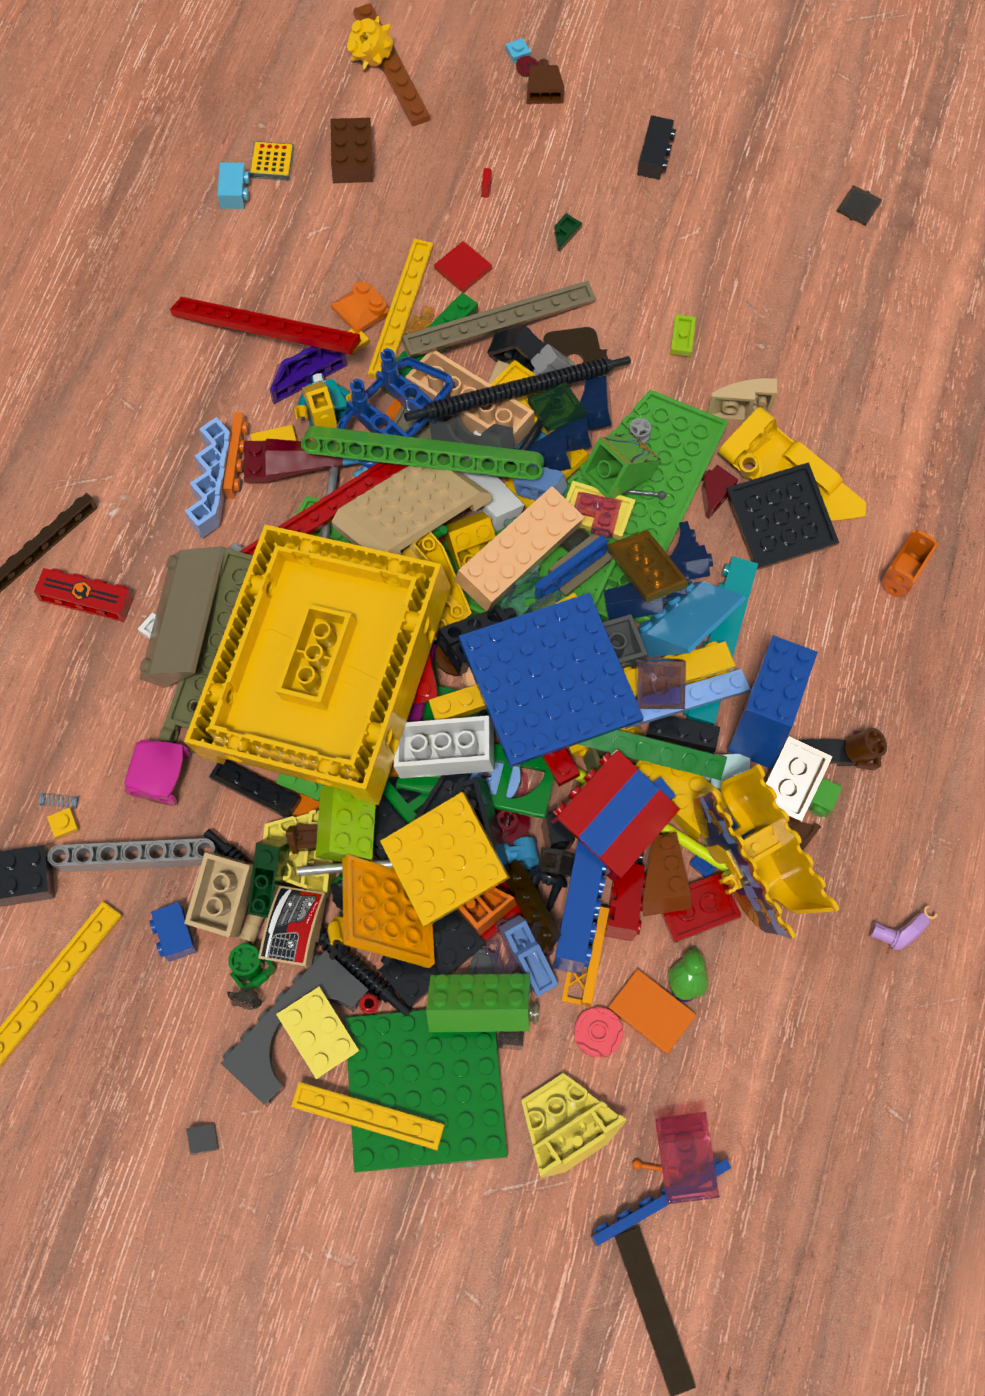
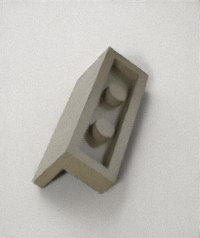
[548,530,613,596]

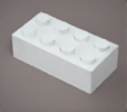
[394,716,494,778]

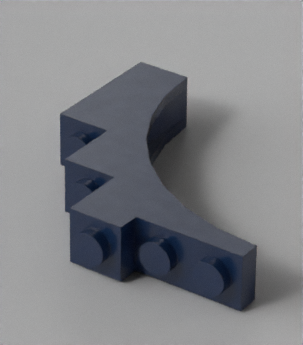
[528,376,612,471]
[604,521,713,620]

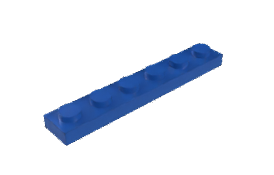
[591,1158,731,1247]

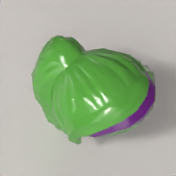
[668,946,708,1002]

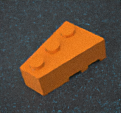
[457,887,517,936]

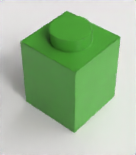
[808,778,842,818]

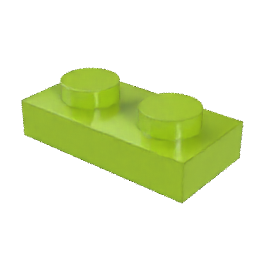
[670,314,696,357]

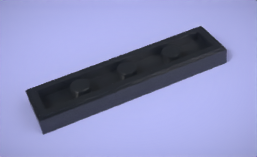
[209,760,301,818]

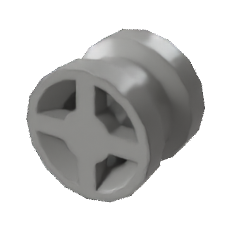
[629,418,651,444]

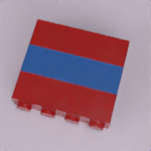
[550,749,680,882]

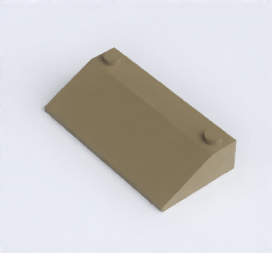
[139,546,225,688]

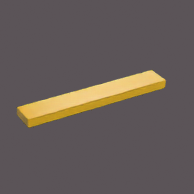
[291,1082,445,1151]

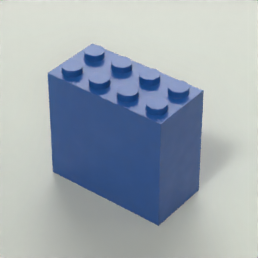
[727,635,818,769]

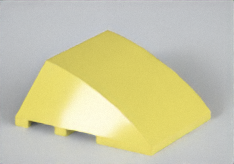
[263,810,337,898]
[521,1073,627,1178]

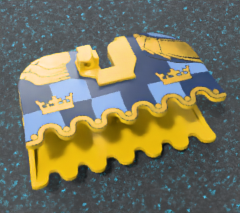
[693,764,839,939]

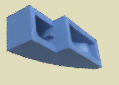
[499,915,559,997]

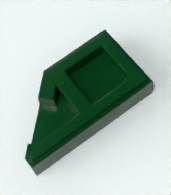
[554,213,582,252]

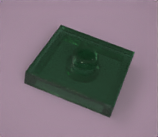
[528,382,586,432]

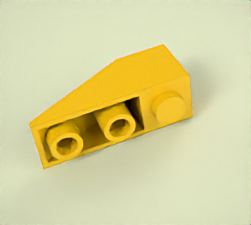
[302,381,337,442]

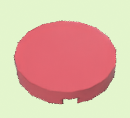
[574,1007,623,1058]

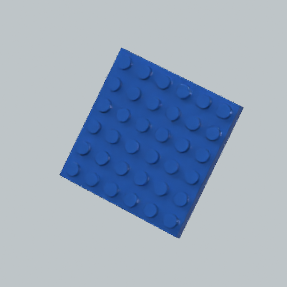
[458,593,644,768]

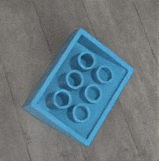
[638,581,746,657]

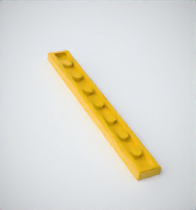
[367,239,434,379]
[0,901,123,1068]

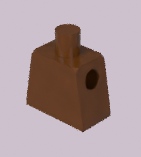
[526,59,564,104]

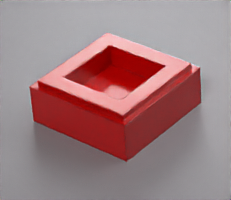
[481,168,492,198]

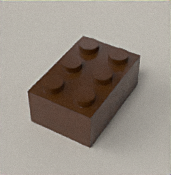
[331,118,373,183]

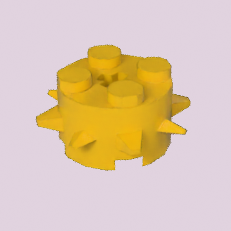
[347,16,393,70]

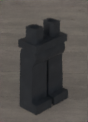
[436,605,517,675]

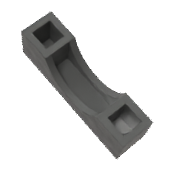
[429,415,515,449]

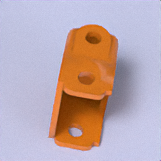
[882,529,939,597]

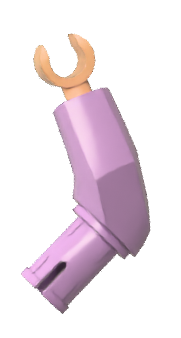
[870,906,938,951]

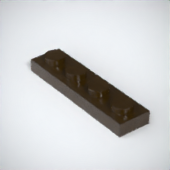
[505,860,561,952]

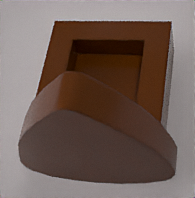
[286,824,318,854]

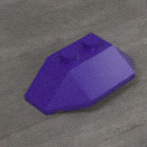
[270,346,347,404]

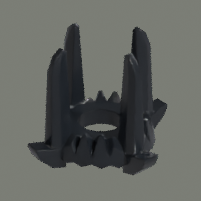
[528,867,567,912]

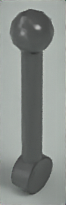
[622,489,666,499]

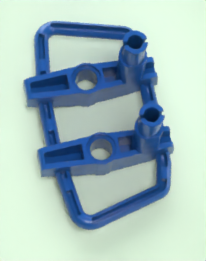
[337,348,454,468]

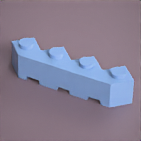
[185,417,231,538]

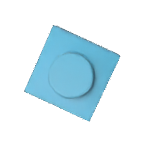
[505,38,531,63]

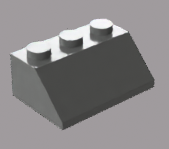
[602,614,648,669]

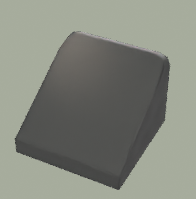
[186,1124,218,1156]

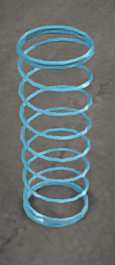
[39,793,78,809]

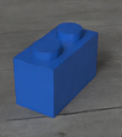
[149,902,197,962]

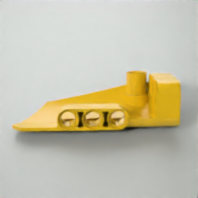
[718,406,866,521]

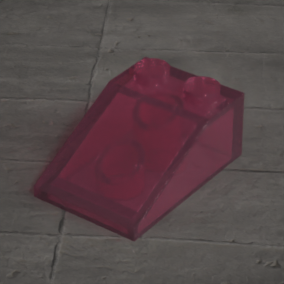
[655,1112,720,1204]

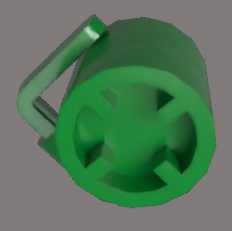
[228,944,276,993]

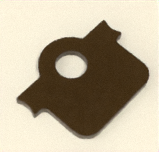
[543,327,609,363]

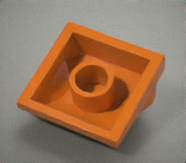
[331,281,389,333]

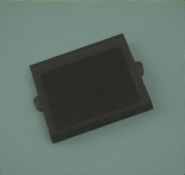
[836,185,882,226]

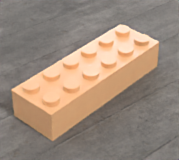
[406,350,534,448]
[455,486,584,611]

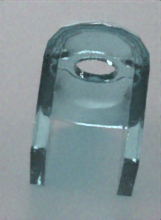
[500,570,562,616]

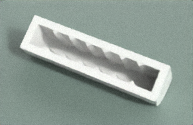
[462,456,524,532]

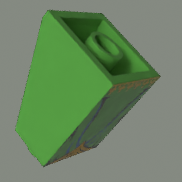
[581,433,661,500]

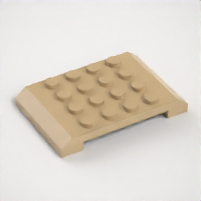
[331,466,492,555]

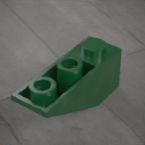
[248,838,289,918]

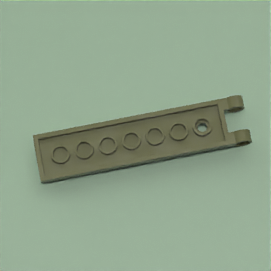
[159,549,253,753]

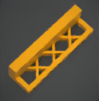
[561,906,610,1008]

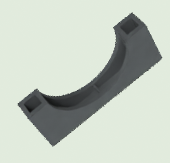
[221,951,370,1107]

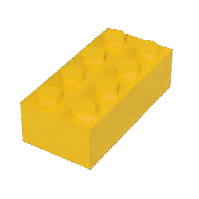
[635,760,727,841]

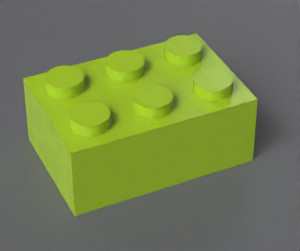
[315,785,376,862]

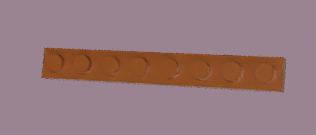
[353,3,430,127]

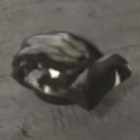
[560,527,590,552]
[227,988,263,1010]

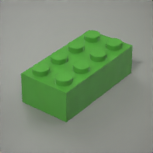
[426,974,531,1032]

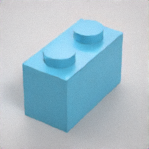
[217,162,250,209]

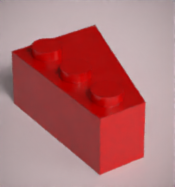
[604,864,647,941]

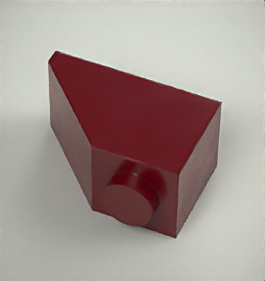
[701,464,738,519]

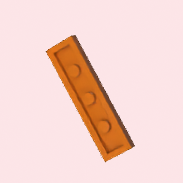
[223,412,249,499]

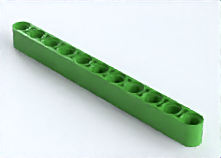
[301,426,544,480]

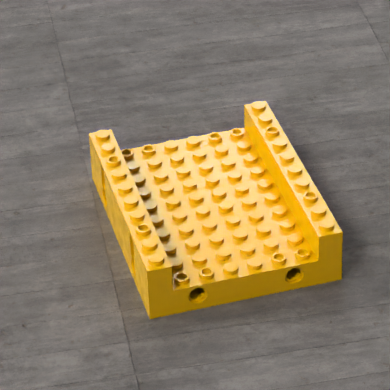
[184,525,451,805]

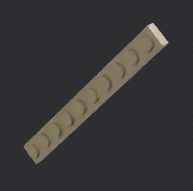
[401,281,596,358]

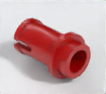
[359,994,379,1015]

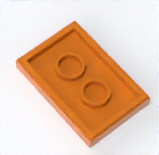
[608,969,697,1055]

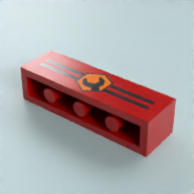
[34,568,133,622]

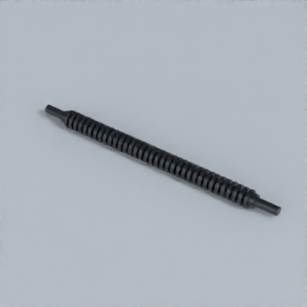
[404,356,631,422]
[203,829,412,1016]

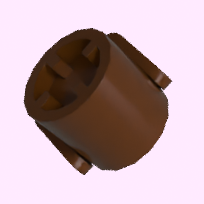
[845,728,887,770]

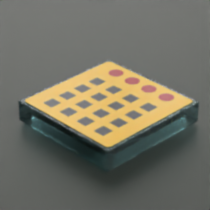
[249,141,294,181]

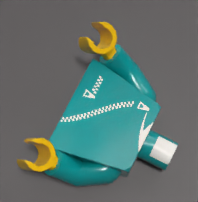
[294,373,352,426]

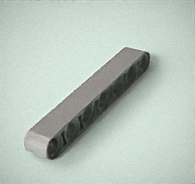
[47,838,218,872]

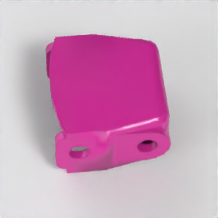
[124,740,191,806]

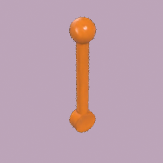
[632,1160,685,1177]

